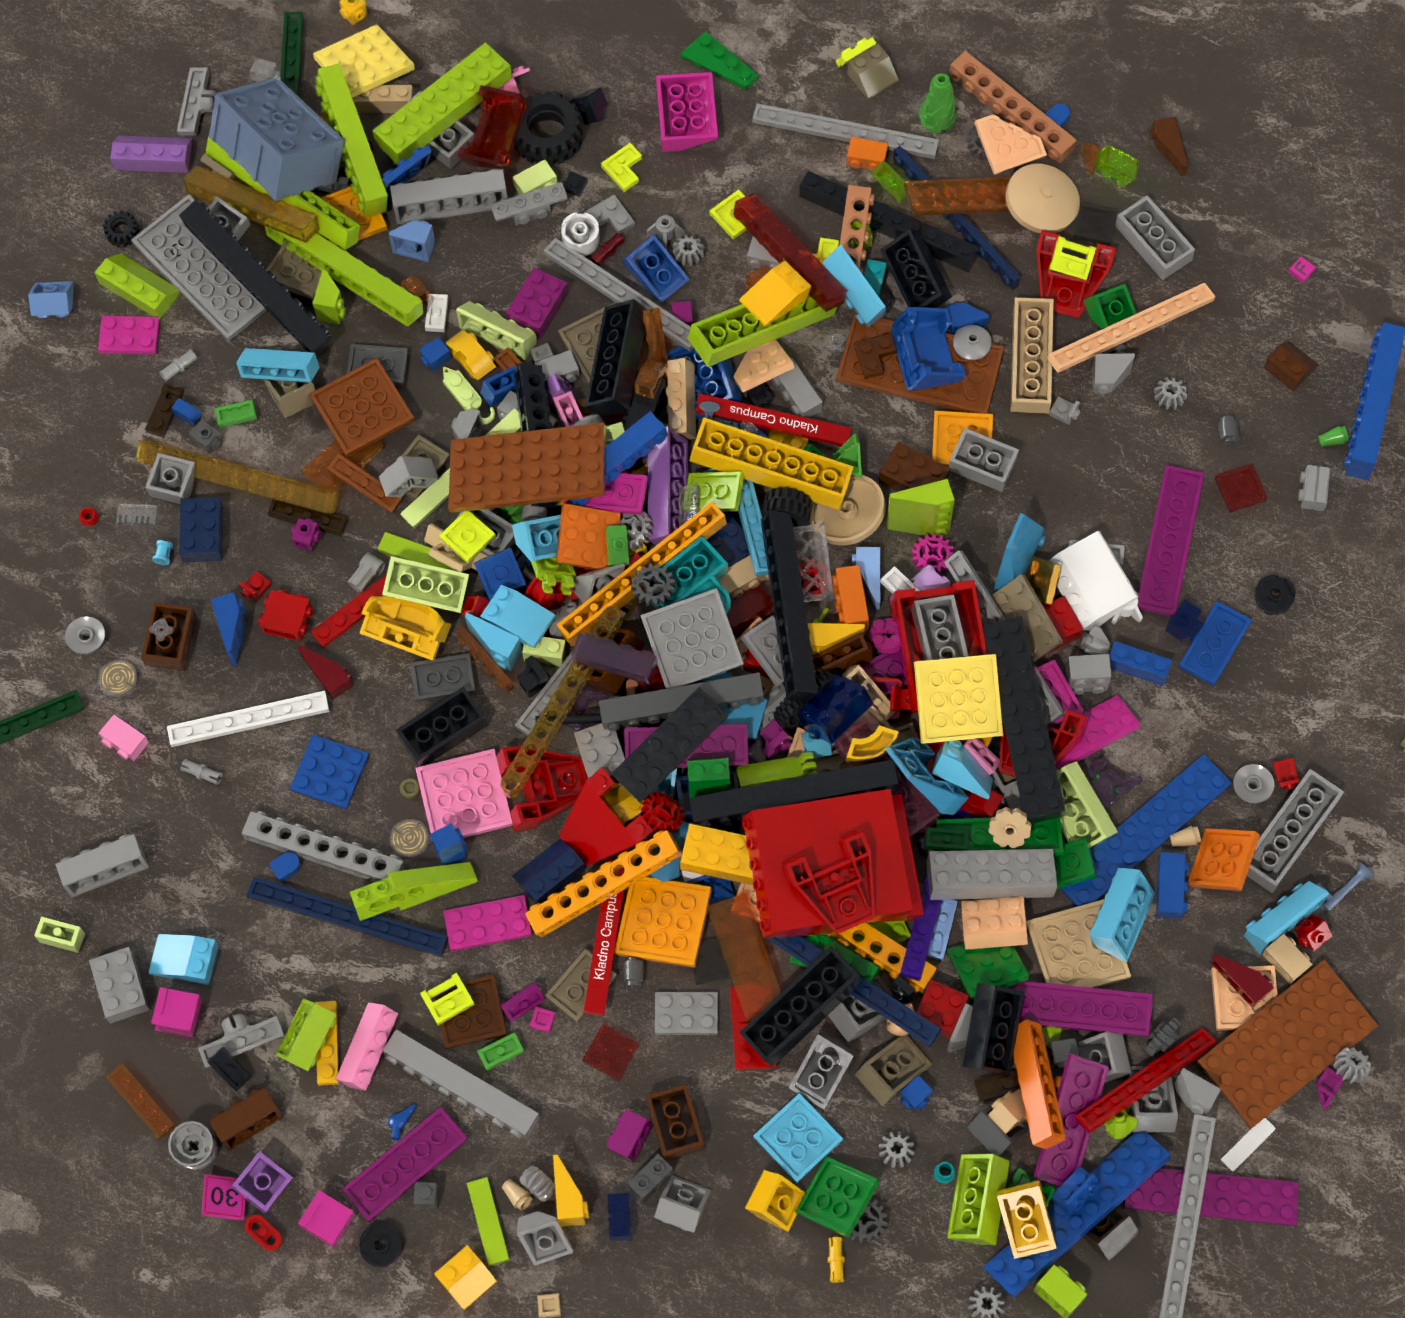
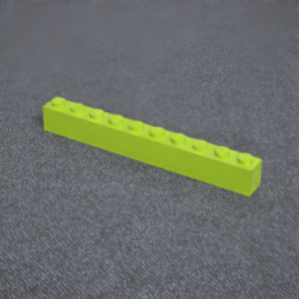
[205,136,361,250]
[265,210,423,327]

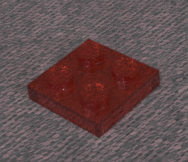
[1215,464,1267,513]
[582,1024,639,1081]

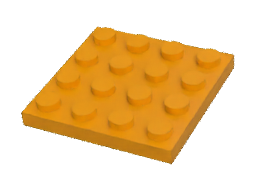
[614,877,712,968]

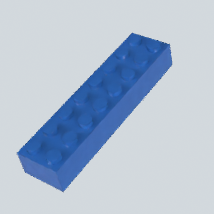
[1343,322,1405,480]

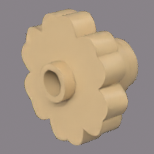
[989,807,1031,848]

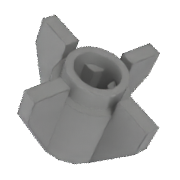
[647,215,685,250]
[1074,625,1111,656]

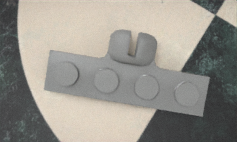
[177,67,216,136]
[198,1014,285,1068]

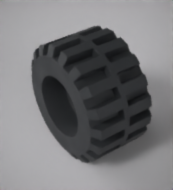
[761,487,813,534]

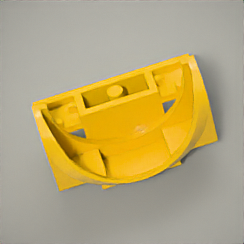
[360,596,451,661]

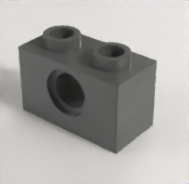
[627,1154,674,1203]

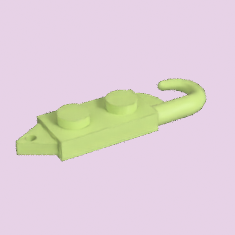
[443,367,495,425]

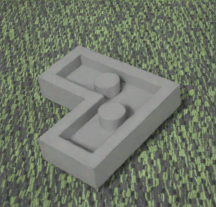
[583,195,635,234]

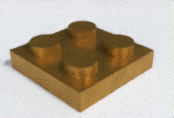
[1027,556,1061,604]

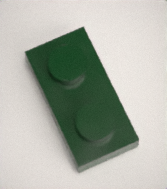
[926,827,969,851]

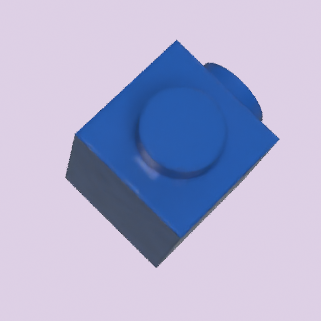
[420,337,451,372]
[899,1075,933,1112]

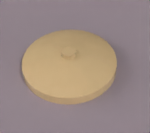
[1006,164,1080,233]
[810,475,886,545]

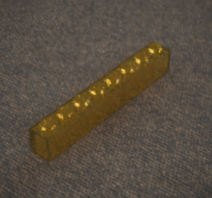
[183,165,320,243]

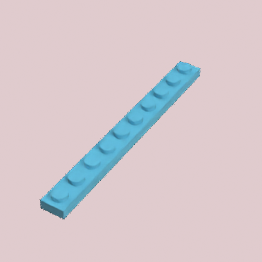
[714,418,768,576]

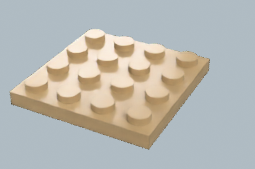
[1026,899,1131,988]

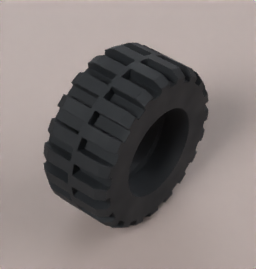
[511,92,583,166]

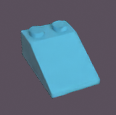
[480,585,556,648]
[465,613,522,672]
[932,740,993,800]
[148,934,219,985]

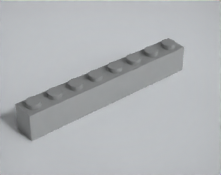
[382,1030,540,1139]

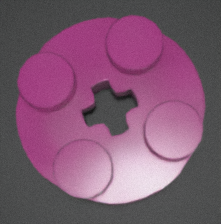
[869,618,901,654]

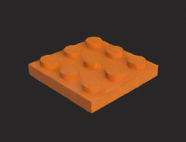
[556,503,621,570]
[1188,828,1260,891]

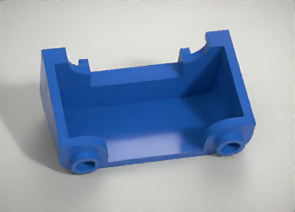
[891,307,966,391]

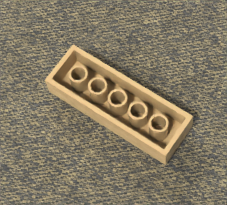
[1010,297,1053,414]

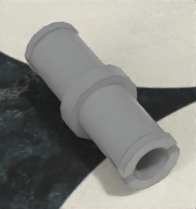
[159,350,197,382]
[181,759,223,785]

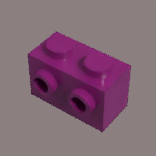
[607,1109,653,1163]

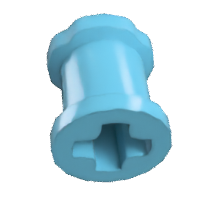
[152,540,173,565]

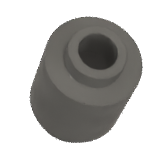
[1218,416,1240,446]
[623,957,644,989]

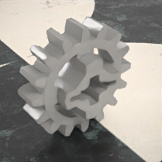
[620,511,654,552]

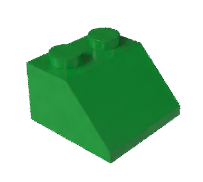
[1083,284,1137,329]
[687,758,731,798]

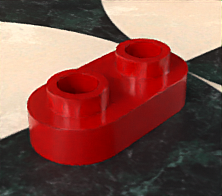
[245,1215,282,1252]

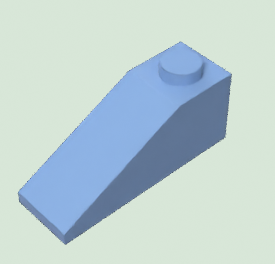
[852,547,880,610]

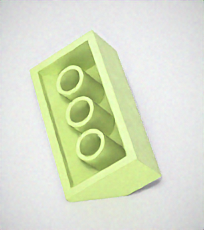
[456,301,537,361]
[382,556,469,613]
[1058,761,1118,848]

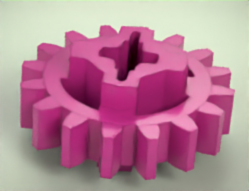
[911,533,954,575]

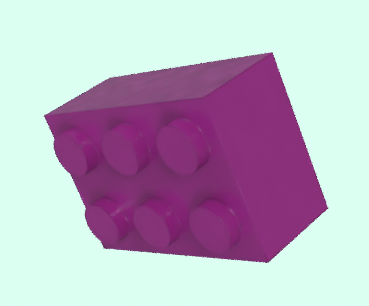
[506,267,568,339]

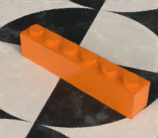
[1014,1019,1066,1149]

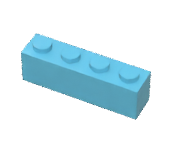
[236,348,319,382]

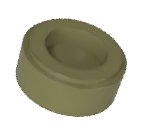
[400,778,421,800]

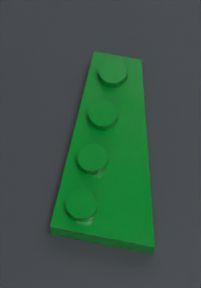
[680,31,759,90]
[789,935,880,983]

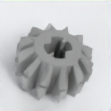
[672,234,704,267]
[1154,377,1187,410]
[1333,1047,1371,1084]
[879,1131,915,1168]
[520,1166,555,1201]
[968,1286,1005,1318]

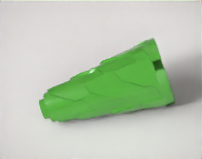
[919,73,957,133]

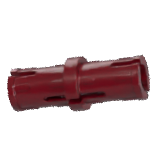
[590,233,625,266]

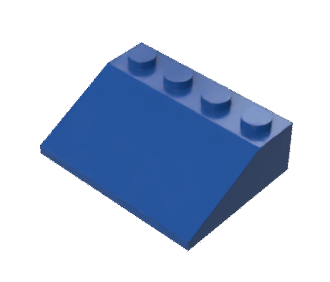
[663,346,743,420]

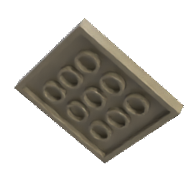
[558,302,662,385]
[982,574,1063,662]

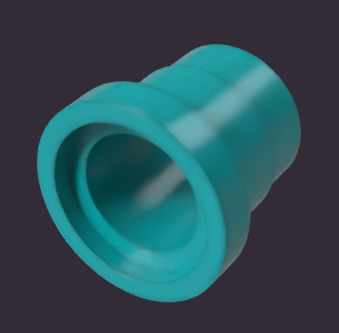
[934,1162,955,1184]

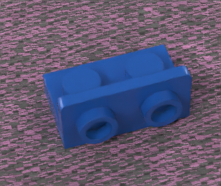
[1051,1166,1100,1215]

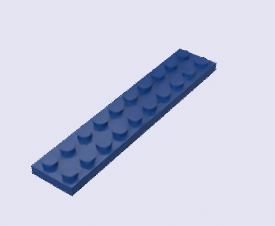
[1060,754,1232,907]
[983,1131,1171,1298]

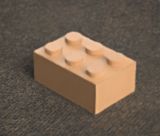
[961,896,1028,950]

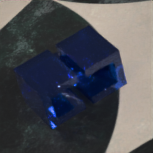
[607,1193,632,1242]

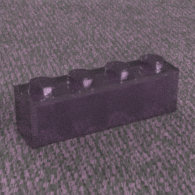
[571,633,657,685]

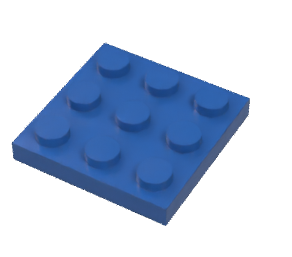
[382,145,432,196]
[290,734,369,810]

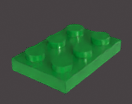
[1054,838,1097,890]

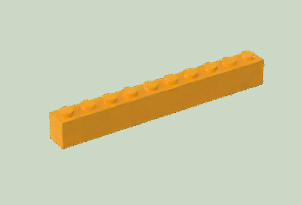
[557,502,727,647]

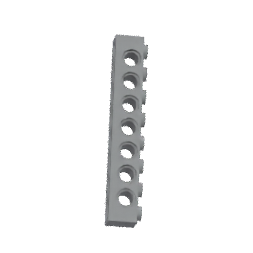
[242,811,405,882]

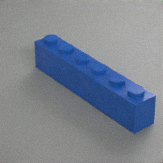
[568,411,668,506]

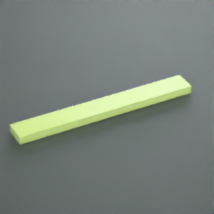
[400,408,521,529]

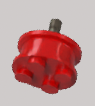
[522,567,568,611]

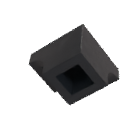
[571,87,608,125]
[517,655,550,698]

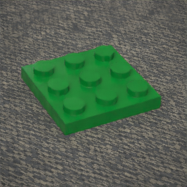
[946,943,1029,1002]
[795,1156,880,1238]

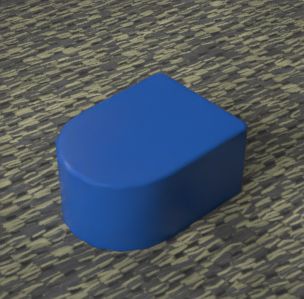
[1045,104,1070,128]
[172,398,202,425]
[269,852,301,883]

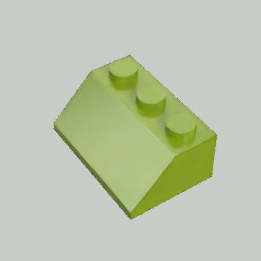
[275,998,336,1071]

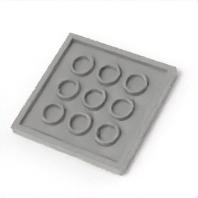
[641,588,744,689]

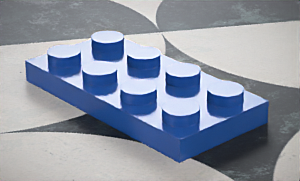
[1178,601,1252,687]

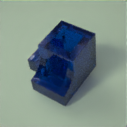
[1165,600,1204,642]

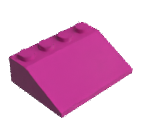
[656,72,718,152]

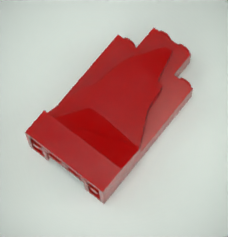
[889,580,987,716]

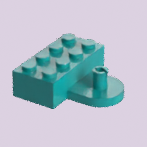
[641,536,731,616]

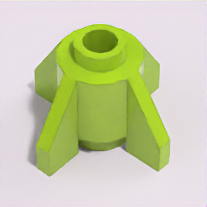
[1104,1106,1138,1139]

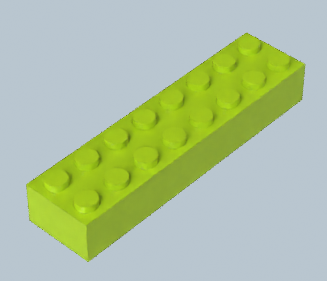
[373,42,512,164]
[315,63,388,218]
[688,273,840,367]

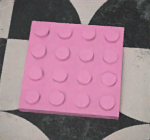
[416,749,513,838]

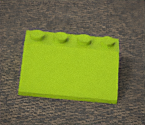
[886,479,955,537]

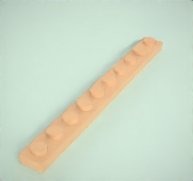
[1047,283,1215,373]

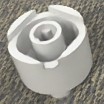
[561,212,600,257]

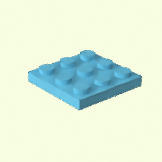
[753,1093,843,1183]

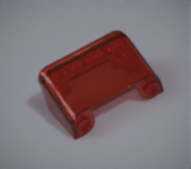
[458,85,527,168]

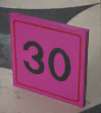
[201,1174,245,1221]

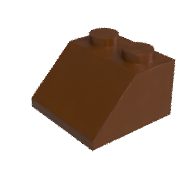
[1264,341,1319,392]

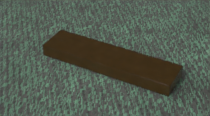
[267,497,348,537]

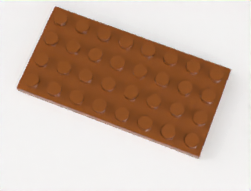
[836,312,1004,414]
[448,423,606,513]
[1196,960,1378,1129]

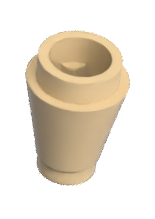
[1170,826,1201,847]
[502,1179,533,1211]

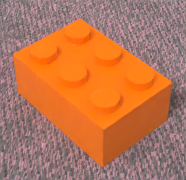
[831,565,869,635]

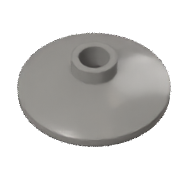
[953,325,992,360]
[65,616,105,654]
[1233,764,1274,804]

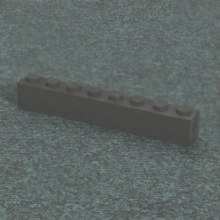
[599,672,764,731]

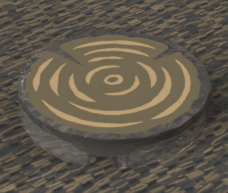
[98,659,138,698]
[389,818,430,859]

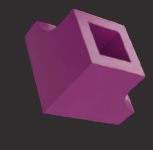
[760,719,794,759]

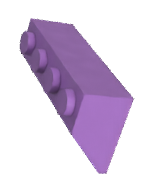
[110,136,193,173]

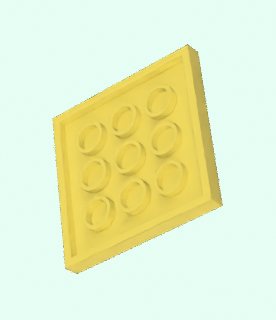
[313,25,415,98]
[914,654,1003,744]

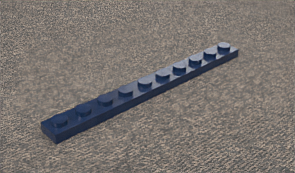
[893,146,1020,290]
[246,877,448,957]
[760,932,942,1047]

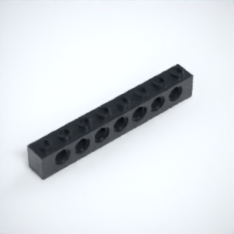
[514,363,558,508]

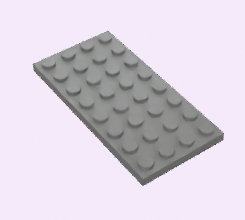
[131,194,267,342]

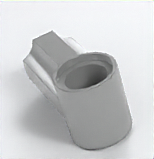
[348,552,386,593]

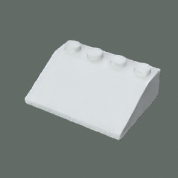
[1049,531,1138,630]

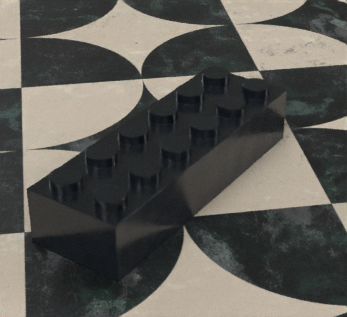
[585,299,649,417]
[611,687,728,803]
[739,946,864,1067]

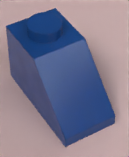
[945,302,989,335]
[480,365,517,407]

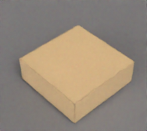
[537,1293,561,1318]

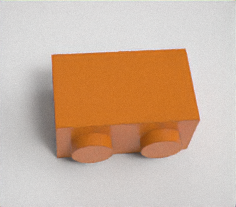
[846,137,888,172]

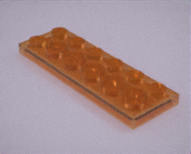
[904,177,1010,216]
[708,893,781,1023]

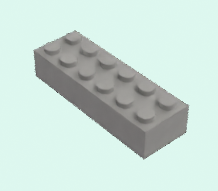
[390,169,507,225]
[1247,769,1344,894]
[926,849,1057,900]

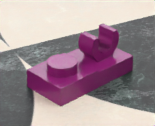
[501,982,545,1023]

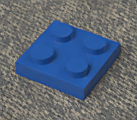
[474,547,526,600]

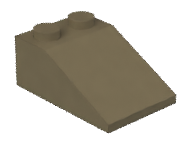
[262,379,316,418]
[855,1035,932,1107]

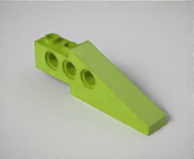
[350,862,478,921]

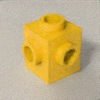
[339,0,368,25]

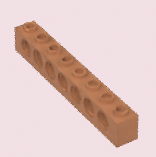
[949,51,1077,163]

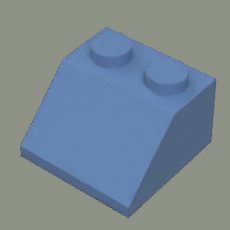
[389,220,436,262]
[28,281,74,318]

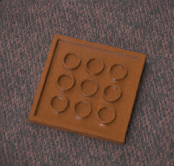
[309,358,415,457]

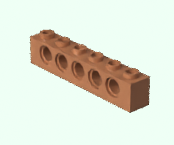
[833,185,875,302]

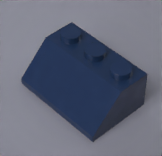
[512,839,585,904]

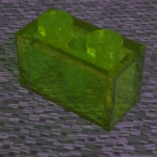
[1094,145,1139,186]
[871,160,913,204]

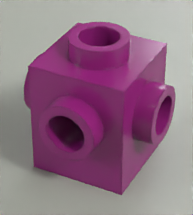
[291,518,321,552]

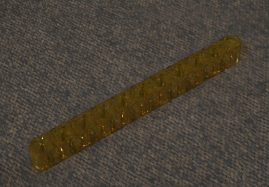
[135,440,339,514]
[500,606,622,798]

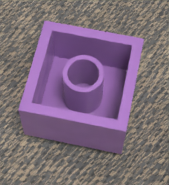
[232,1151,293,1214]

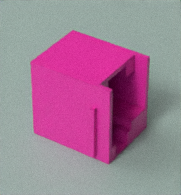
[151,987,202,1038]
[298,1190,355,1249]

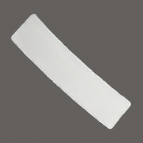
[1221,1118,1276,1171]

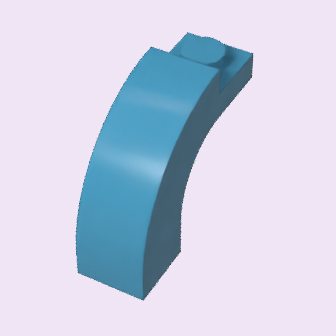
[650,821,695,882]

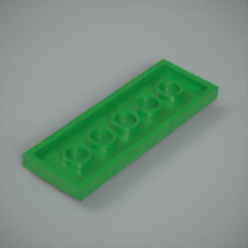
[936,817,1064,856]

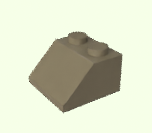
[847,44,899,100]

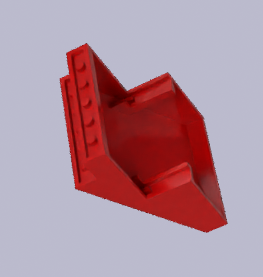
[742,789,924,938]

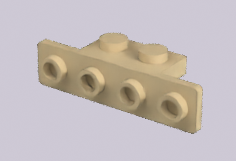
[424,524,489,572]

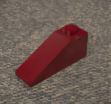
[297,645,353,700]
[1209,954,1274,1008]

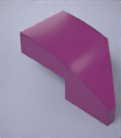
[1316,1067,1344,1110]

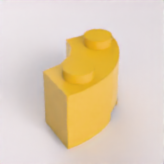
[445,330,496,380]
[846,726,899,765]

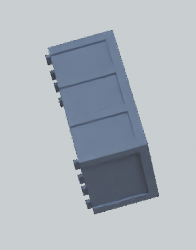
[209,77,344,201]

